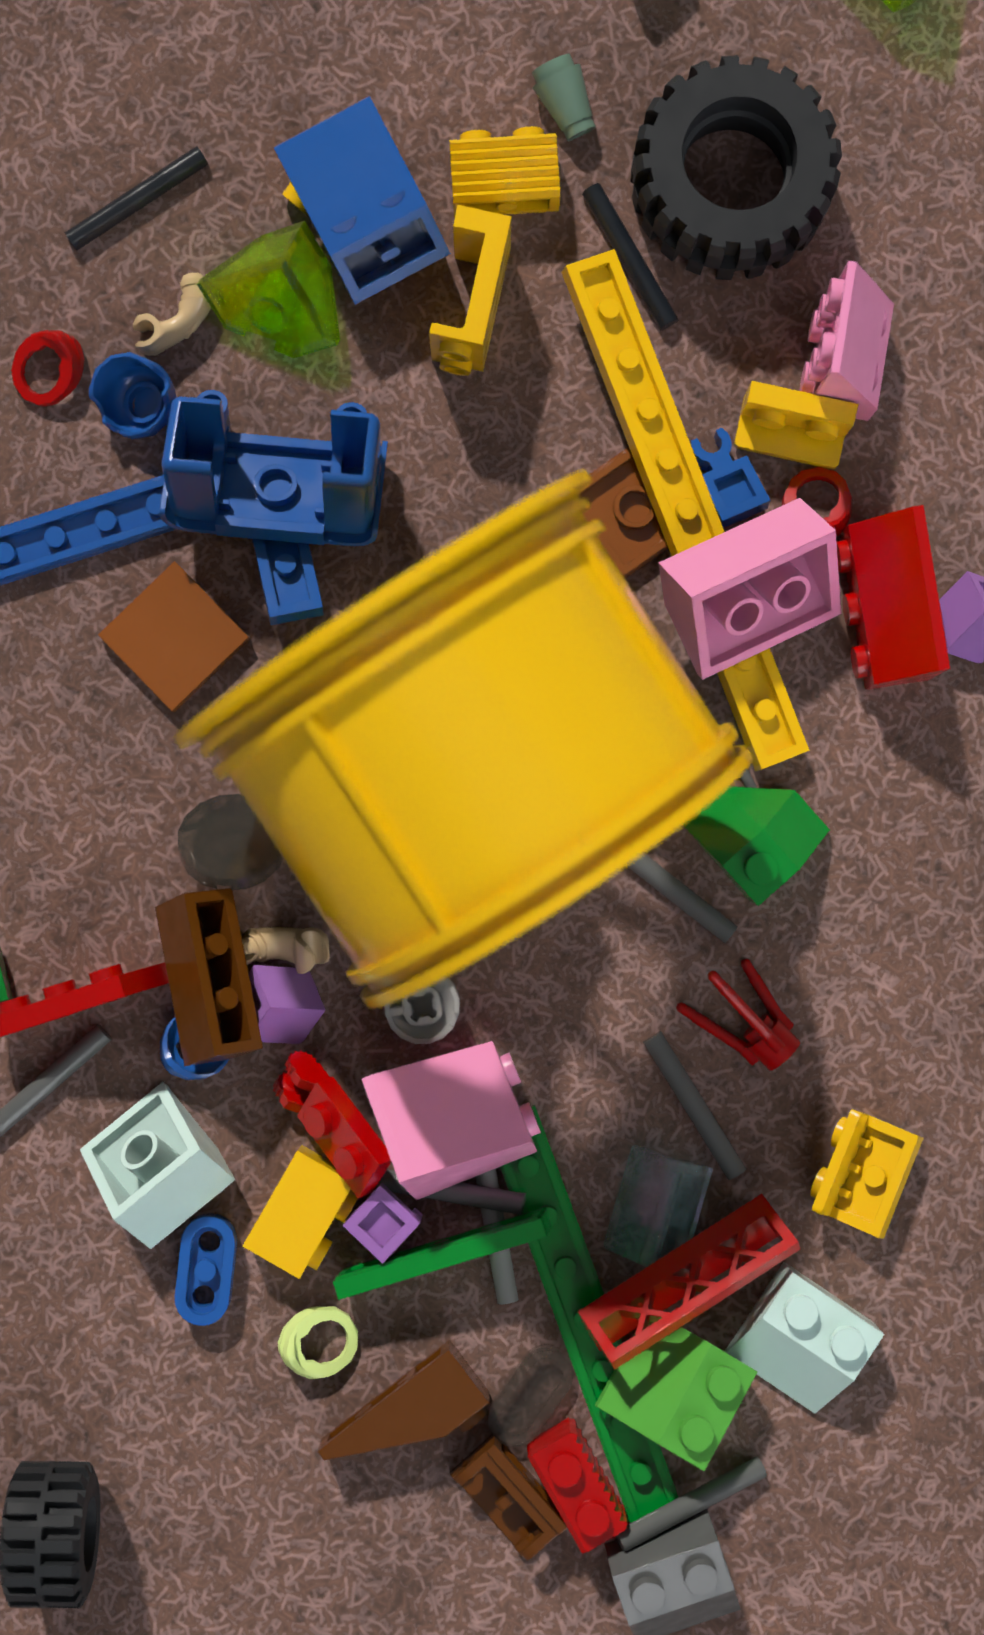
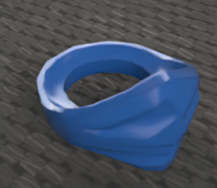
[160,1017,230,1080]

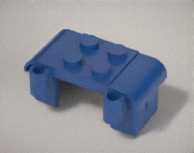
[160,390,388,546]

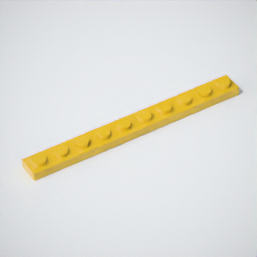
[561,249,810,771]

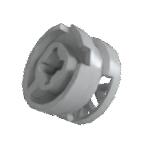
[385,977,460,1044]

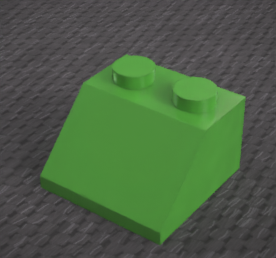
[595,1321,757,1472]

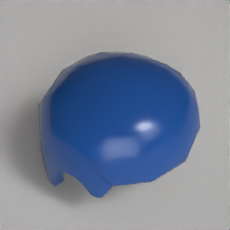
[89,352,176,439]

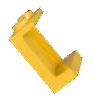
[429,205,512,376]

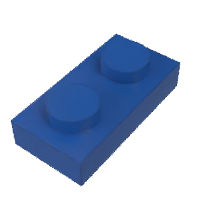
[252,539,323,625]

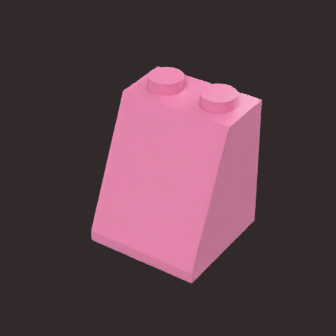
[362,1041,541,1201]

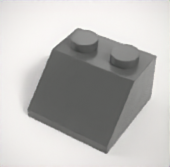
[604,1509,741,1635]

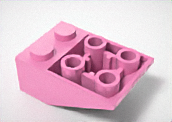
[800,261,894,421]

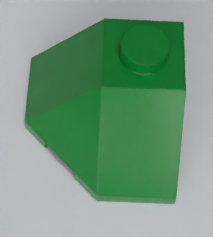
[682,786,830,906]

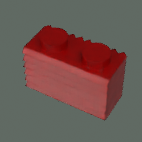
[526,1418,628,1554]

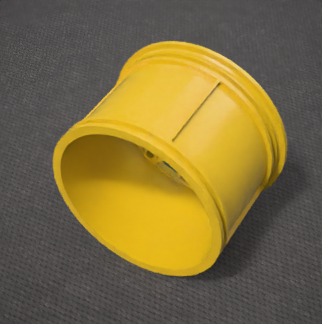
[173,469,752,1008]

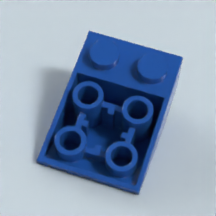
[273,96,451,305]

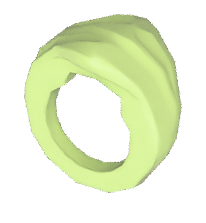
[278,1306,358,1379]

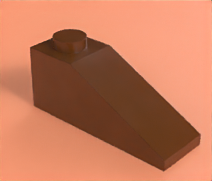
[317,1340,489,1460]

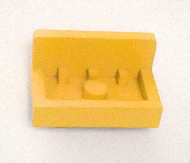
[811,1109,923,1239]

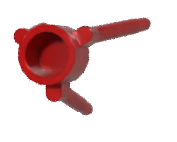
[676,958,800,1071]

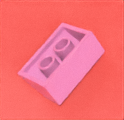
[659,498,841,680]

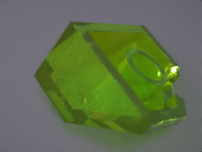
[197,221,340,358]

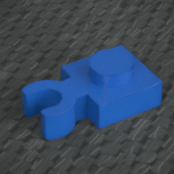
[691,428,771,528]

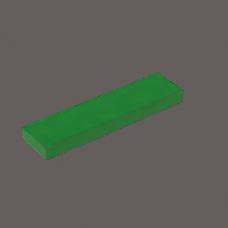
[333,1208,552,1300]

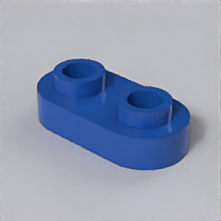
[175,1213,238,1326]

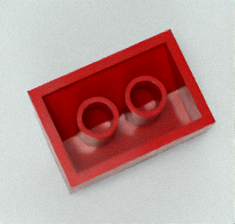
[836,505,950,690]

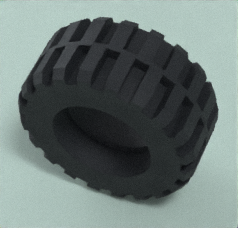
[630,55,842,280]

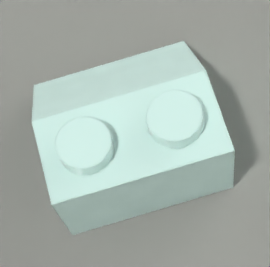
[80,1082,235,1249]
[724,1262,885,1413]

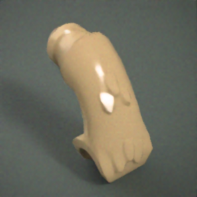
[133,273,214,356]
[242,927,330,974]

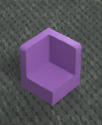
[939,571,984,663]
[249,965,325,1044]
[343,1183,423,1264]

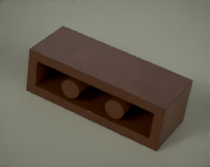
[155,888,263,1066]

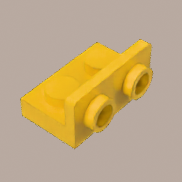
[734,381,858,469]

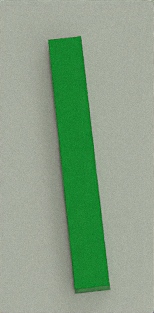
[500,1105,679,1523]

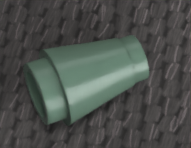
[532,54,596,141]

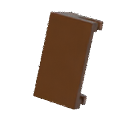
[450,1432,567,1561]

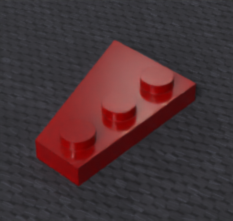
[0,962,169,1037]

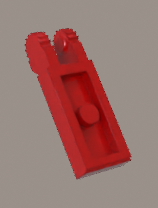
[273,1050,392,1198]

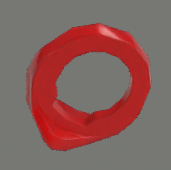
[11,330,85,407]
[782,467,852,537]

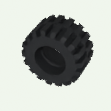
[0,1461,100,1608]

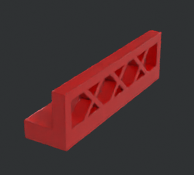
[578,1194,801,1370]

